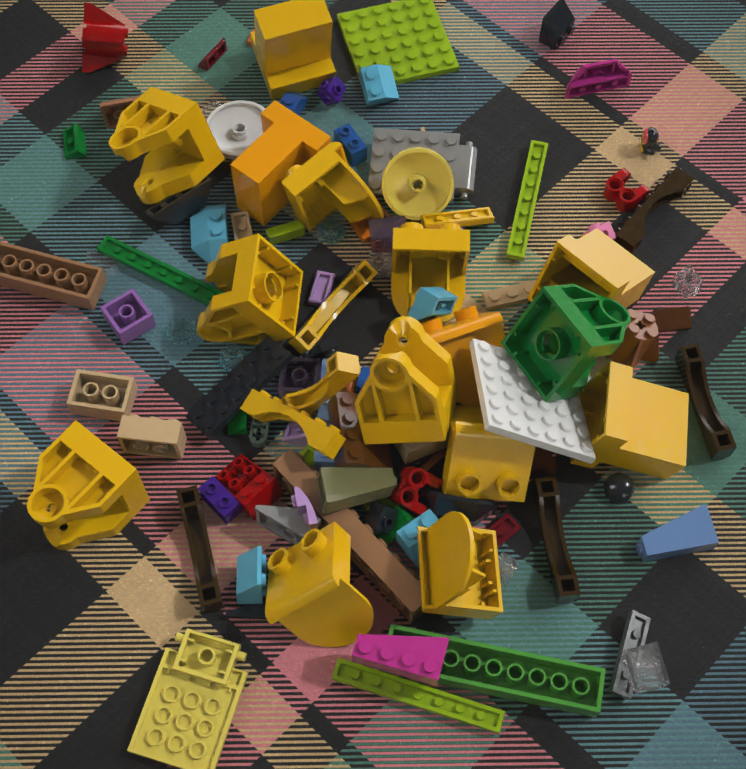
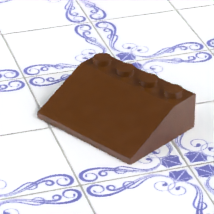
[327,391,394,474]

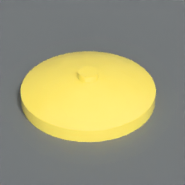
[382,147,454,220]

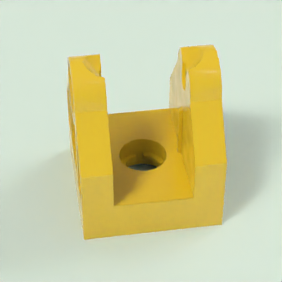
[109,86,225,204]
[196,233,303,345]
[355,316,459,444]
[27,420,150,551]

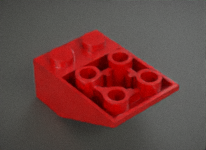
[215,454,284,520]

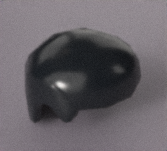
[603,472,634,503]

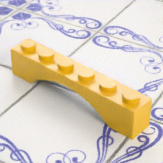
[288,259,378,355]
[281,351,360,422]
[240,389,346,460]

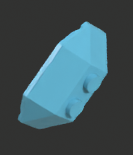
[190,204,228,264]

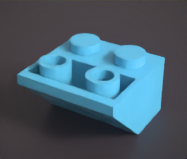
[408,287,458,323]
[236,546,267,604]

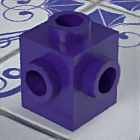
[317,75,347,106]

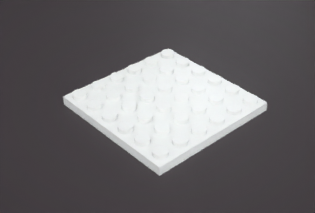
[469,338,596,464]

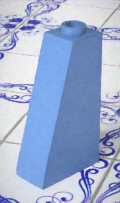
[636,504,719,562]

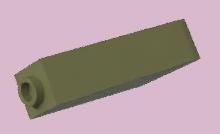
[316,467,397,514]

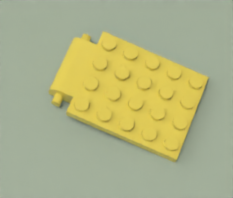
[127,628,248,769]

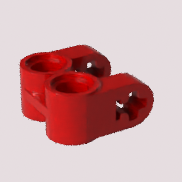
[603,168,651,213]
[391,466,442,516]

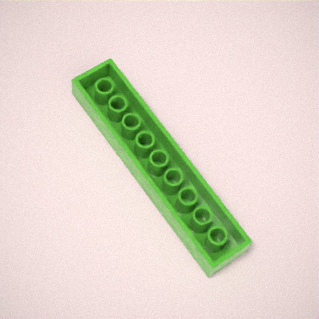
[382,624,606,718]

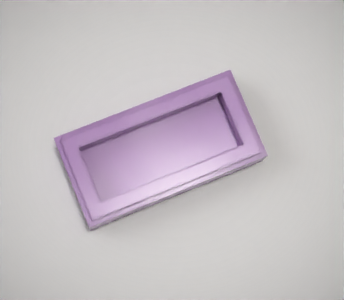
[308,270,335,306]

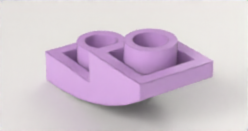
[291,487,318,530]

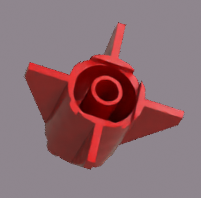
[81,2,128,73]

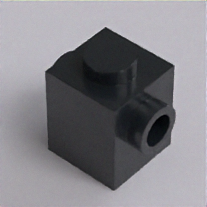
[363,501,398,535]

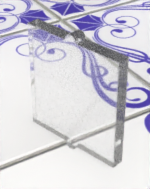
[85,251,120,277]

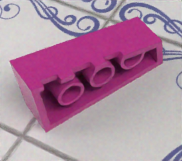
[352,634,449,686]

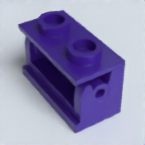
[198,476,242,525]

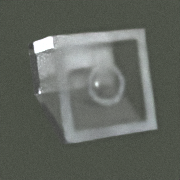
[622,641,670,694]

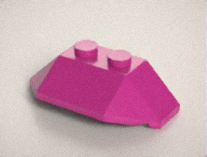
[564,59,632,99]

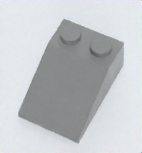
[255,505,322,545]

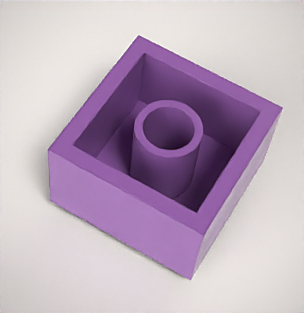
[100,288,156,345]

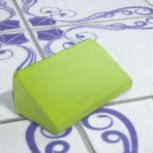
[265,220,305,245]

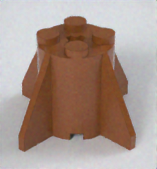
[605,309,659,369]

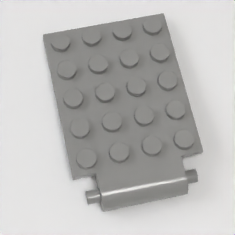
[368,128,477,202]

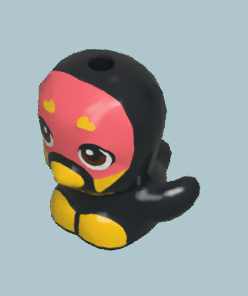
[640,127,662,155]

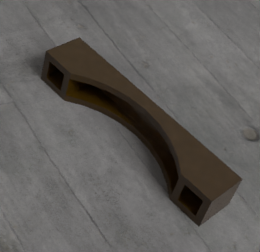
[614,167,694,254]
[675,343,737,460]
[532,476,581,604]
[176,485,224,613]

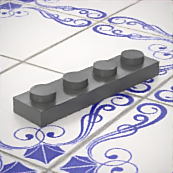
[608,610,651,700]

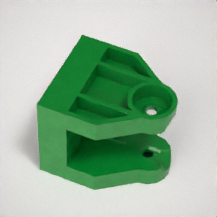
[501,284,631,403]

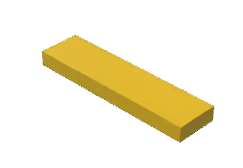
[420,207,494,229]

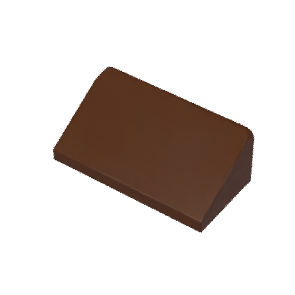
[652,306,692,332]

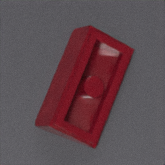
[198,38,227,71]

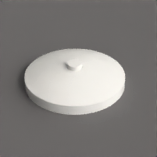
[207,100,266,160]

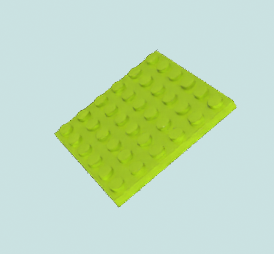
[337,0,460,85]

